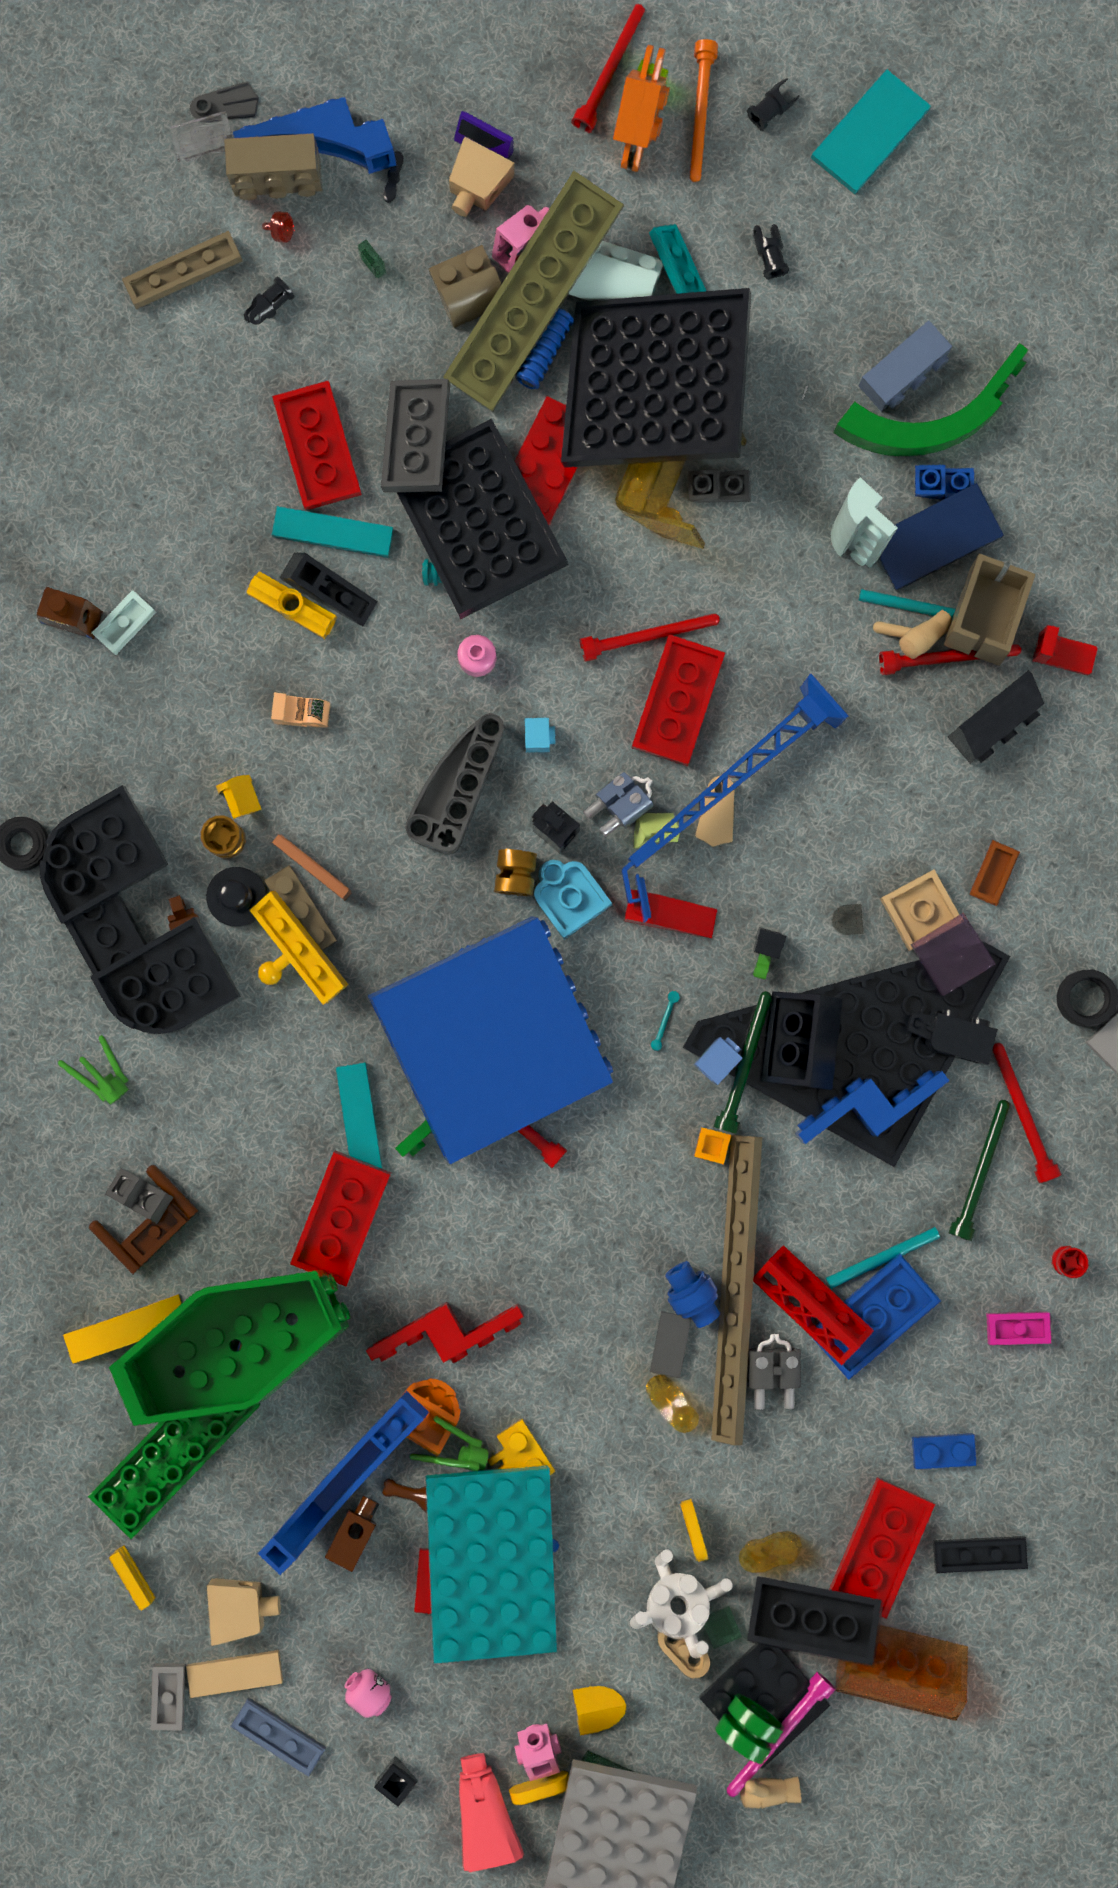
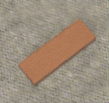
[272,834,351,901]

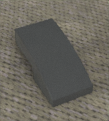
[105,1168,173,1224]

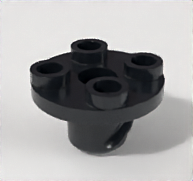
[206,867,267,927]

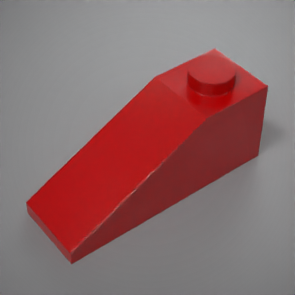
[624,889,717,939]

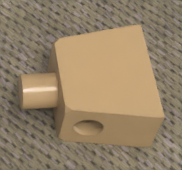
[449,137,515,217]
[207,1579,281,1646]

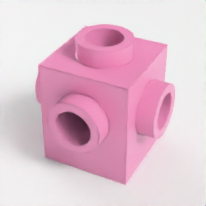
[515,1724,561,1781]

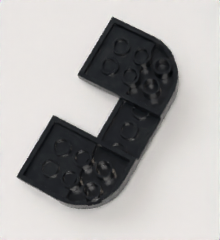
[40,785,241,1034]

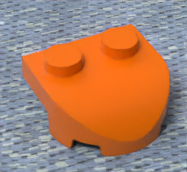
[404,1379,460,1456]

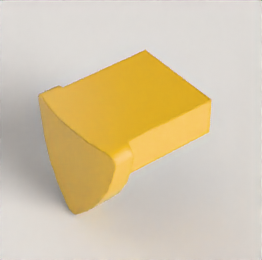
[216,775,262,819]

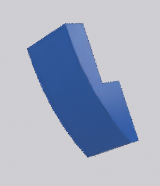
[915,465,974,499]

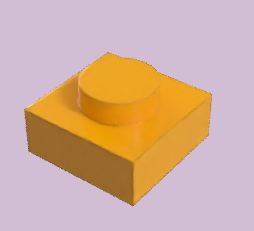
[694,1127,731,1164]

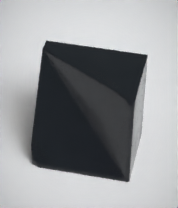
[374,1756,418,1807]

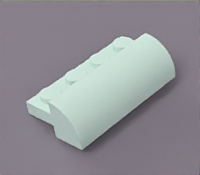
[569,241,663,301]
[831,477,897,568]

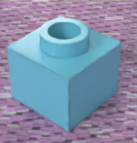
[525,718,555,753]

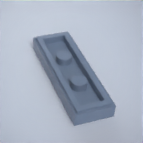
[231,1698,326,1777]

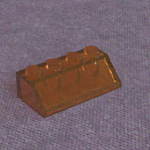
[835,1625,968,1721]

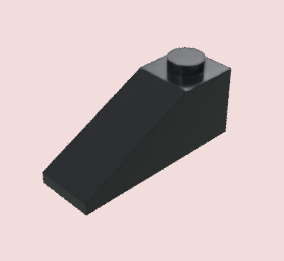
[280,552,378,627]

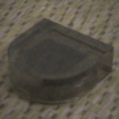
[831,904,864,935]

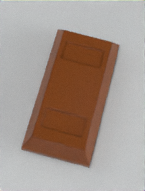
[969,840,1020,907]

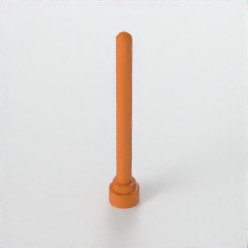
[690,39,718,182]

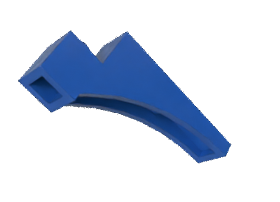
[233,97,396,174]

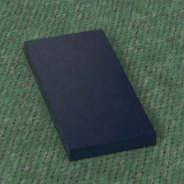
[879,483,1004,591]

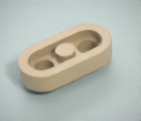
[657,1631,710,1678]

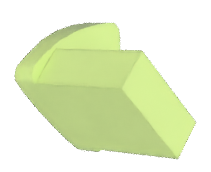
[634,813,680,849]

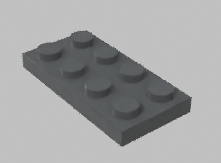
[381,379,450,493]

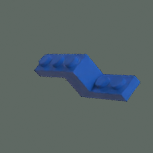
[794,1070,950,1144]

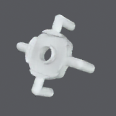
[630,1550,733,1658]

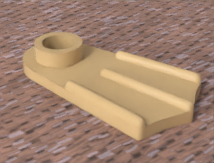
[695,776,734,847]

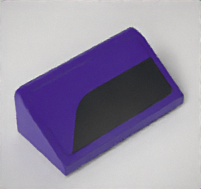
[454,111,514,160]

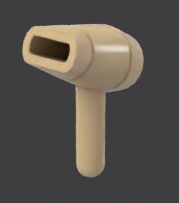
[873,610,951,659]
[740,1777,801,1808]

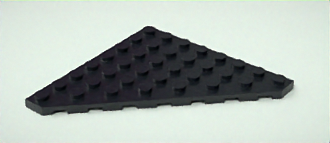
[682,942,1011,1167]

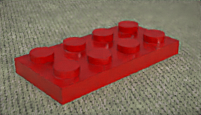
[272,380,362,511]
[515,396,578,525]
[631,634,725,767]
[290,1150,391,1287]
[829,1477,935,1619]

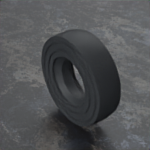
[0,817,48,871]

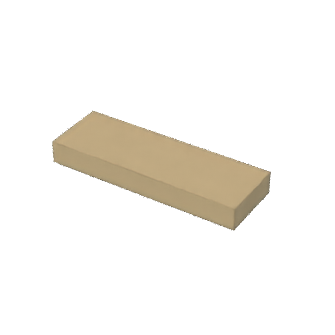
[186,1650,283,1698]

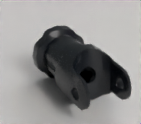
[747,78,800,131]
[753,224,789,280]
[244,276,295,325]

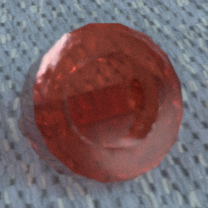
[262,211,294,243]

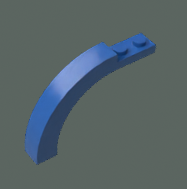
[258,1391,429,1575]

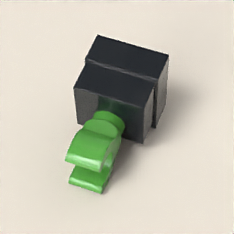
[753,927,787,980]

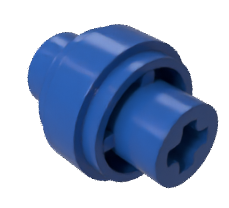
[665,1261,720,1328]

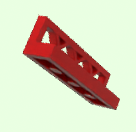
[753,1245,874,1366]

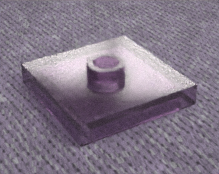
[910,912,995,996]

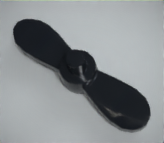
[383,151,404,203]

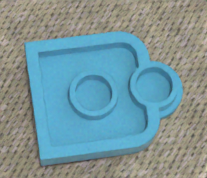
[534,860,613,940]

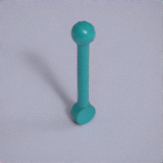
[651,991,680,1051]

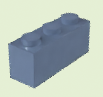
[859,320,952,412]

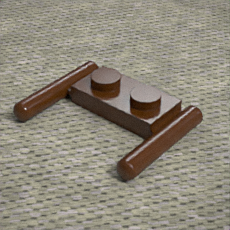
[89,1165,199,1275]

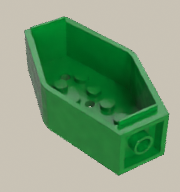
[109,1270,351,1426]

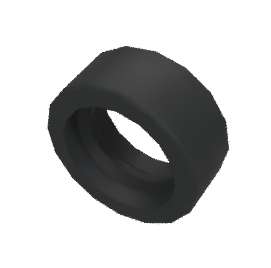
[1056,969,1118,1027]

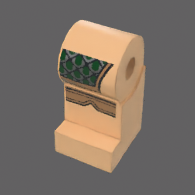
[271,692,330,728]

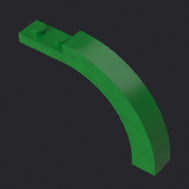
[833,343,1028,457]

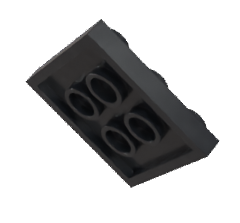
[699,1644,830,1769]

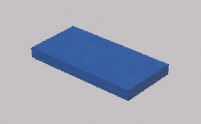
[813,1253,941,1380]

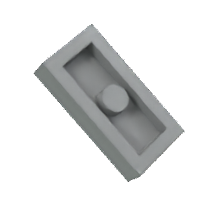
[151,1663,186,1731]

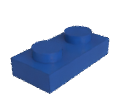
[912,1433,977,1469]

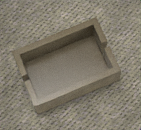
[224,133,322,200]
[944,553,1036,666]

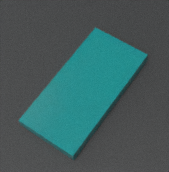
[811,69,931,195]

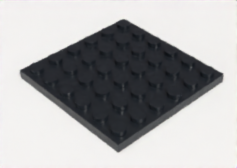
[561,288,752,468]

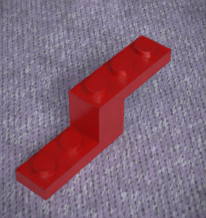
[366,1302,524,1363]

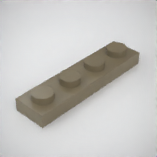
[122,231,243,309]

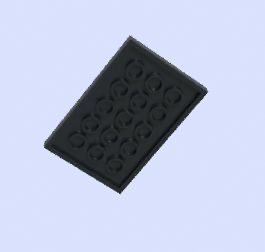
[396,419,569,619]

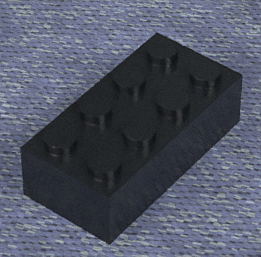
[747,1576,883,1668]

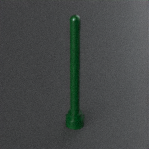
[713,991,772,1134]
[948,1100,1010,1241]

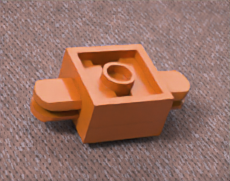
[613,45,670,172]

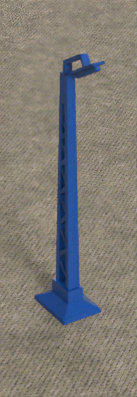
[621,673,848,923]

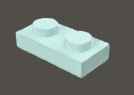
[92,590,156,655]

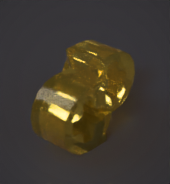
[646,1375,699,1433]
[739,1531,802,1573]

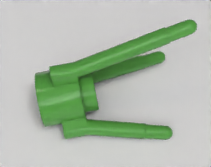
[58,1035,129,1105]
[409,1416,488,1471]

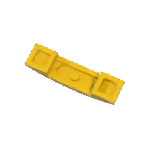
[63,1294,182,1364]

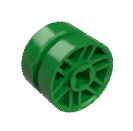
[715,1693,784,1764]

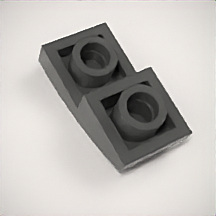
[688,469,751,503]

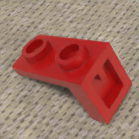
[1032,625,1098,675]

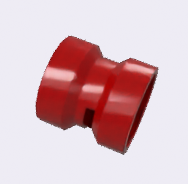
[1052,1246,1088,1278]

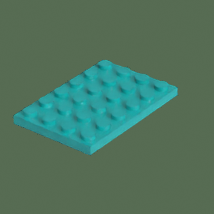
[425,1465,557,1664]

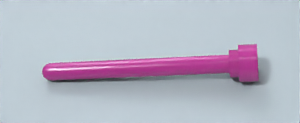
[726,1671,836,1797]

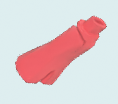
[459,1753,524,1872]

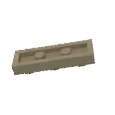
[264,865,338,951]

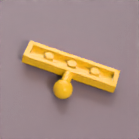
[250,890,349,1005]

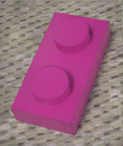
[986,1311,1051,1345]

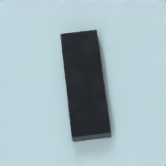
[933,1536,1028,1573]

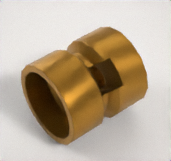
[201,815,246,859]
[494,849,537,897]

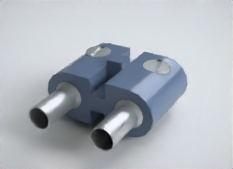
[583,772,654,837]

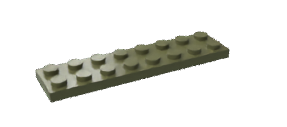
[443,171,624,412]

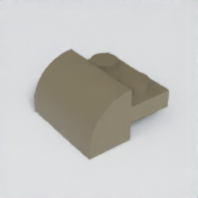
[429,245,502,328]

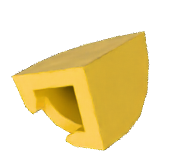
[573,1686,627,1736]

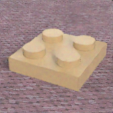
[880,869,963,951]

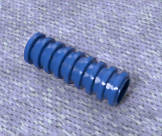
[516,308,574,389]

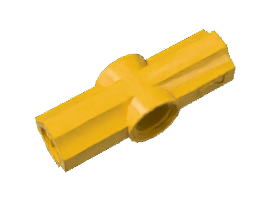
[246,571,337,639]

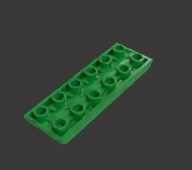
[88,1403,261,1539]

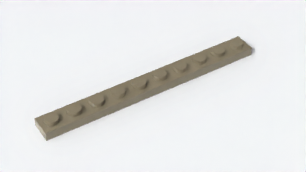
[711,1135,762,1446]

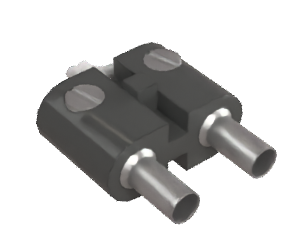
[748,1334,801,1409]

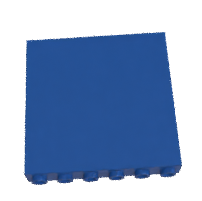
[368,916,613,1164]

